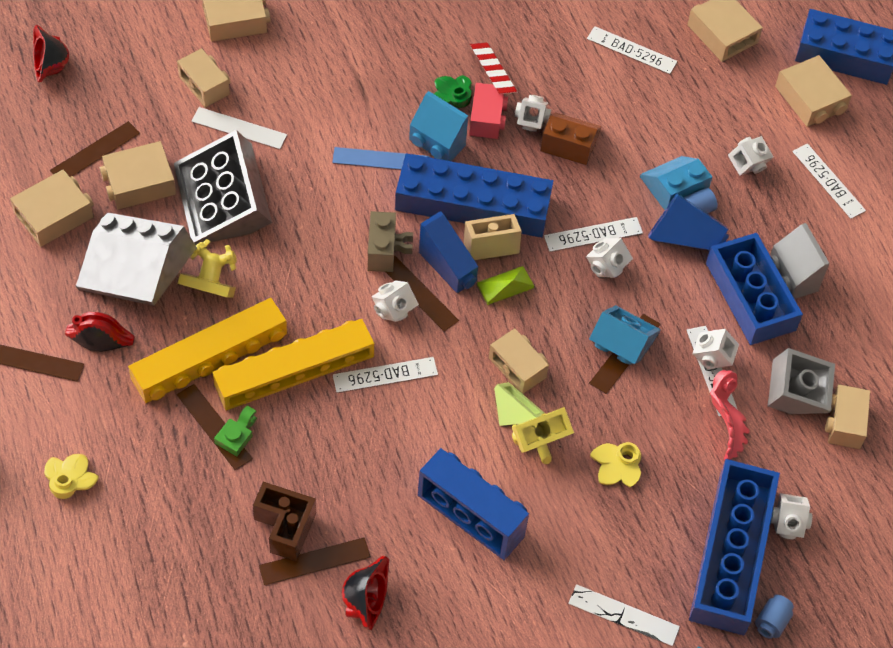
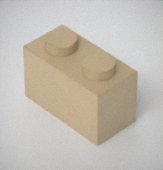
[177,48,230,108]
[464,214,522,260]
[489,328,549,394]
[825,384,870,449]

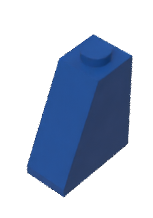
[648,193,729,250]
[419,211,478,293]

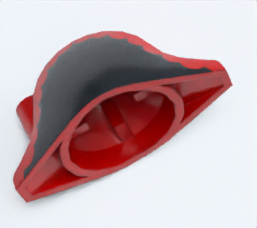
[33,25,69,82]
[65,312,135,352]
[342,556,389,631]

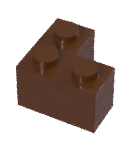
[253,481,316,561]

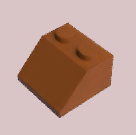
[540,112,601,165]

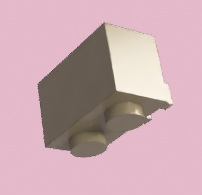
[367,211,413,272]

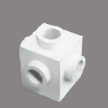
[515,95,551,131]
[728,136,774,176]
[586,238,633,278]
[372,280,419,322]
[692,329,739,369]
[770,493,812,539]

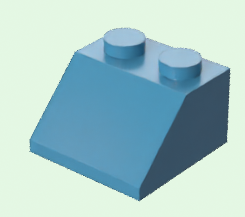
[409,91,468,161]
[640,156,712,210]
[589,305,661,365]

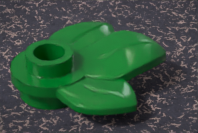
[433,75,472,108]

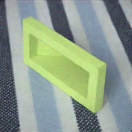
[494,382,544,426]

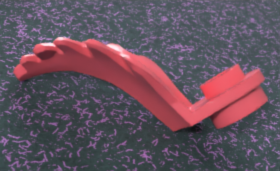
[710,370,750,460]

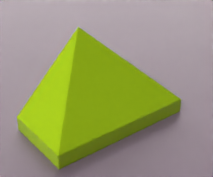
[477,266,534,305]

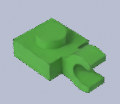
[214,405,257,456]

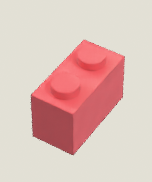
[469,83,508,139]

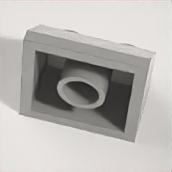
[770,223,830,299]
[768,348,835,414]

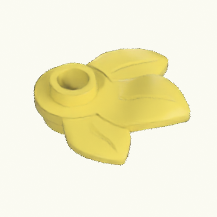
[590,442,641,487]
[44,454,99,499]

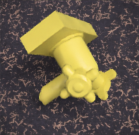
[178,239,237,298]
[512,407,574,464]

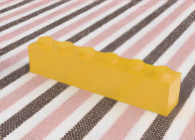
[128,298,287,404]
[212,319,375,411]

